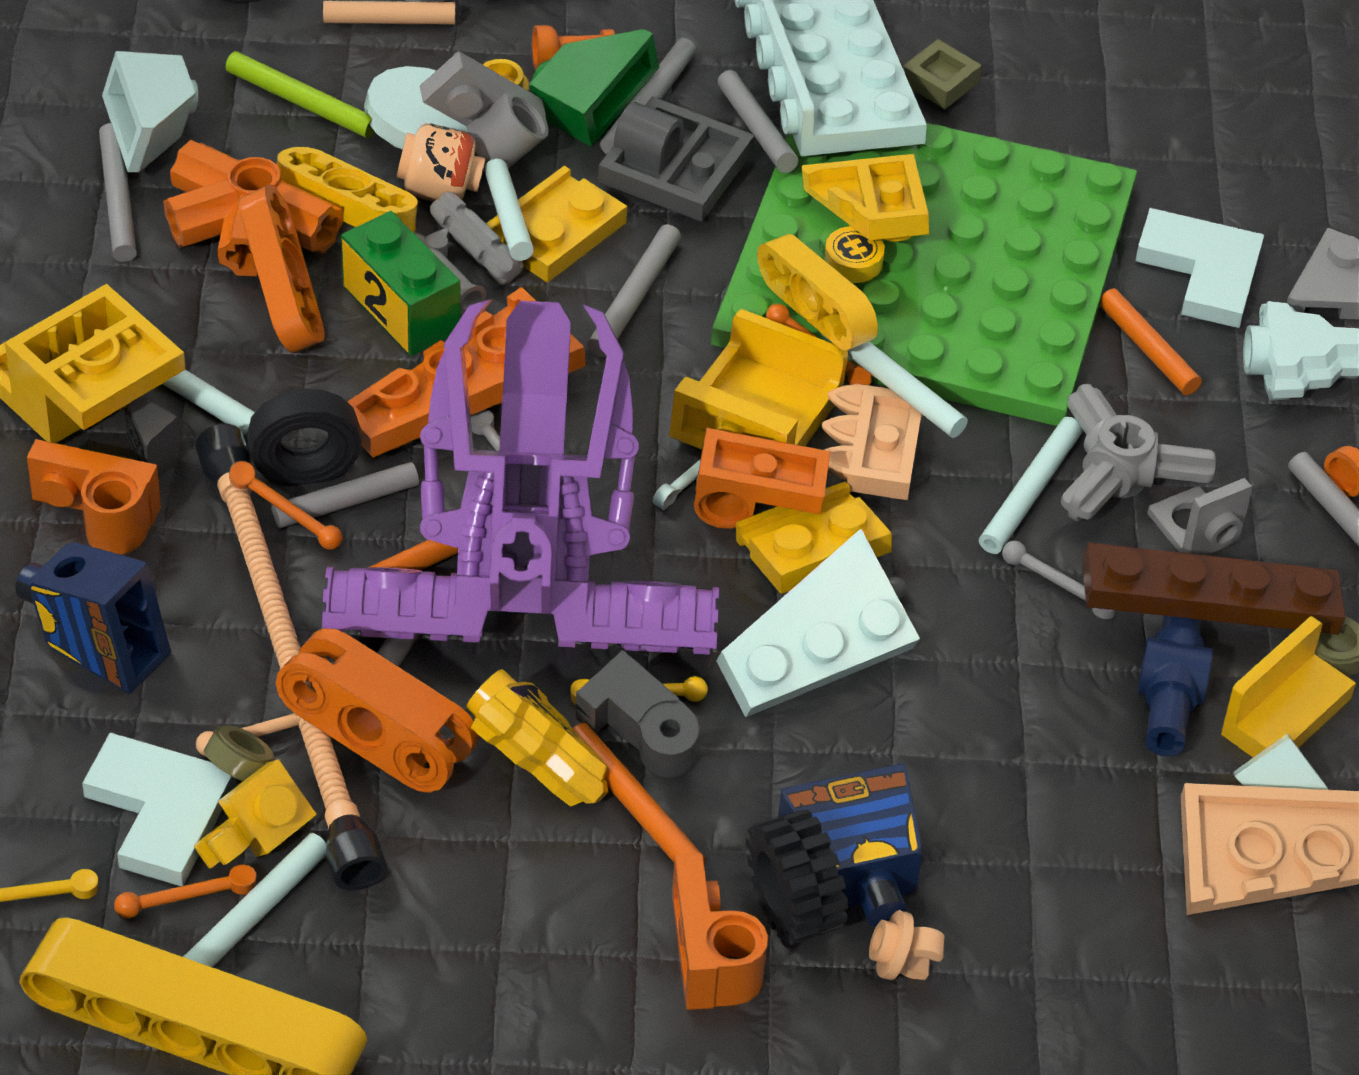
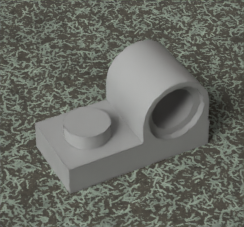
[420,51,548,170]

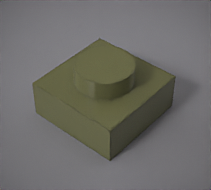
[903,39,982,109]

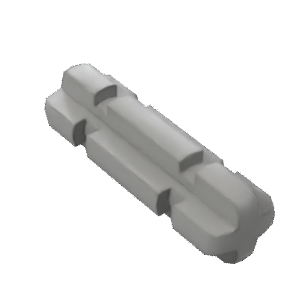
[430,192,524,285]

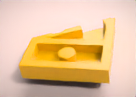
[801,154,930,242]

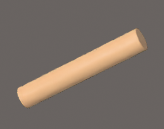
[323,1,455,25]

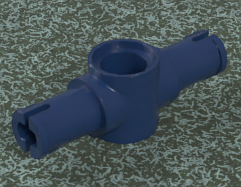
[1138,616,1213,756]

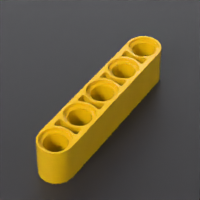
[19,918,368,1075]

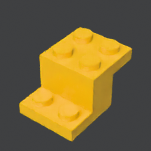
[0,284,186,443]

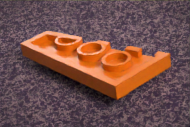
[347,287,586,457]

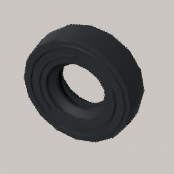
[247,389,362,486]

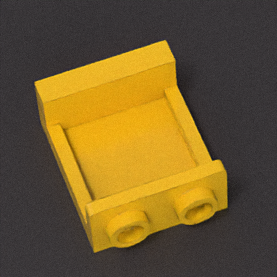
[669,309,848,449]

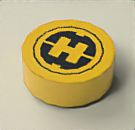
[824,226,885,283]

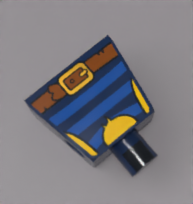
[16,542,171,694]
[778,763,922,927]

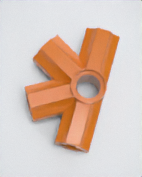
[163,140,343,276]

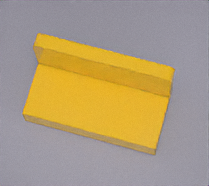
[1221,616,1356,757]

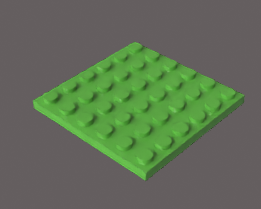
[711,123,1137,426]

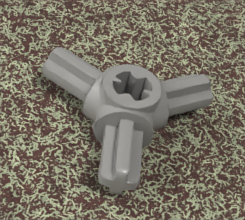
[1061,384,1216,522]

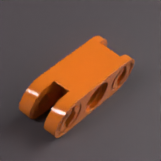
[275,628,479,793]

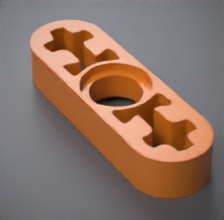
[239,184,325,354]

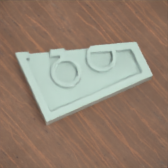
[716,529,920,718]

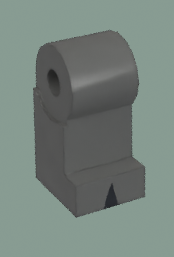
[576,650,699,778]

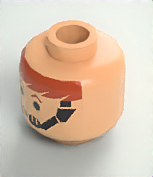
[396,123,485,202]

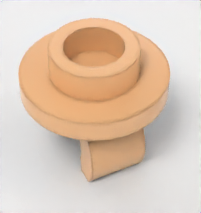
[869,910,944,980]

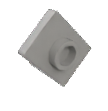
[1147,478,1253,555]

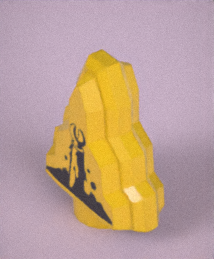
[465,669,608,807]

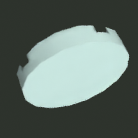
[364,66,467,149]

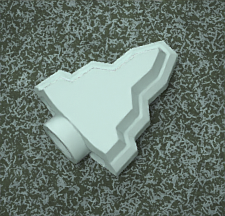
[1243,301,1359,401]

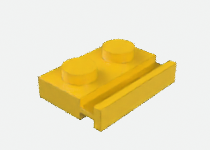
[486,166,627,283]
[736,481,892,594]

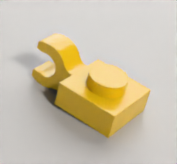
[193,759,317,868]

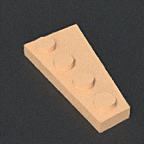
[1181,783,1359,915]

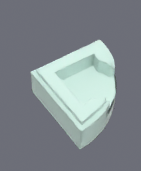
[1233,733,1329,790]

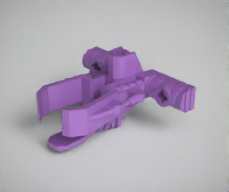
[322,299,719,655]

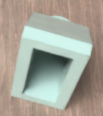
[102,51,198,173]

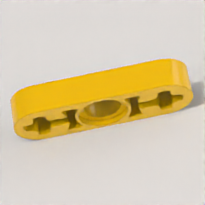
[277,147,418,233]
[757,234,878,351]

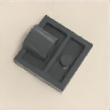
[598,96,755,222]

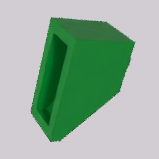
[529,29,660,147]

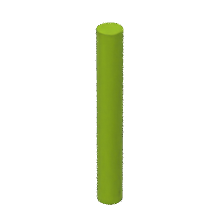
[225,51,375,139]

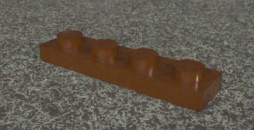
[1082,542,1346,635]

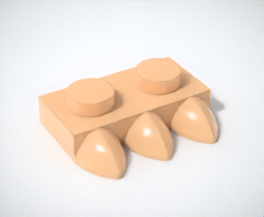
[822,384,922,500]

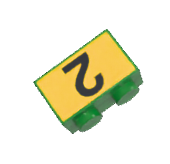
[341,211,461,356]

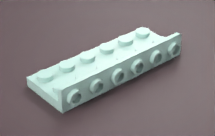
[735,0,927,156]

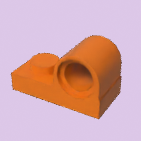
[694,428,831,529]
[27,439,161,555]
[672,853,768,1010]

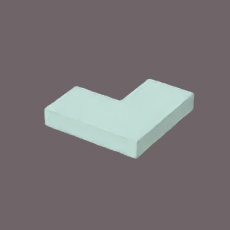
[1135,208,1264,328]
[82,733,236,886]

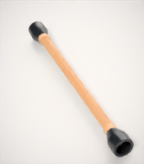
[195,424,388,891]

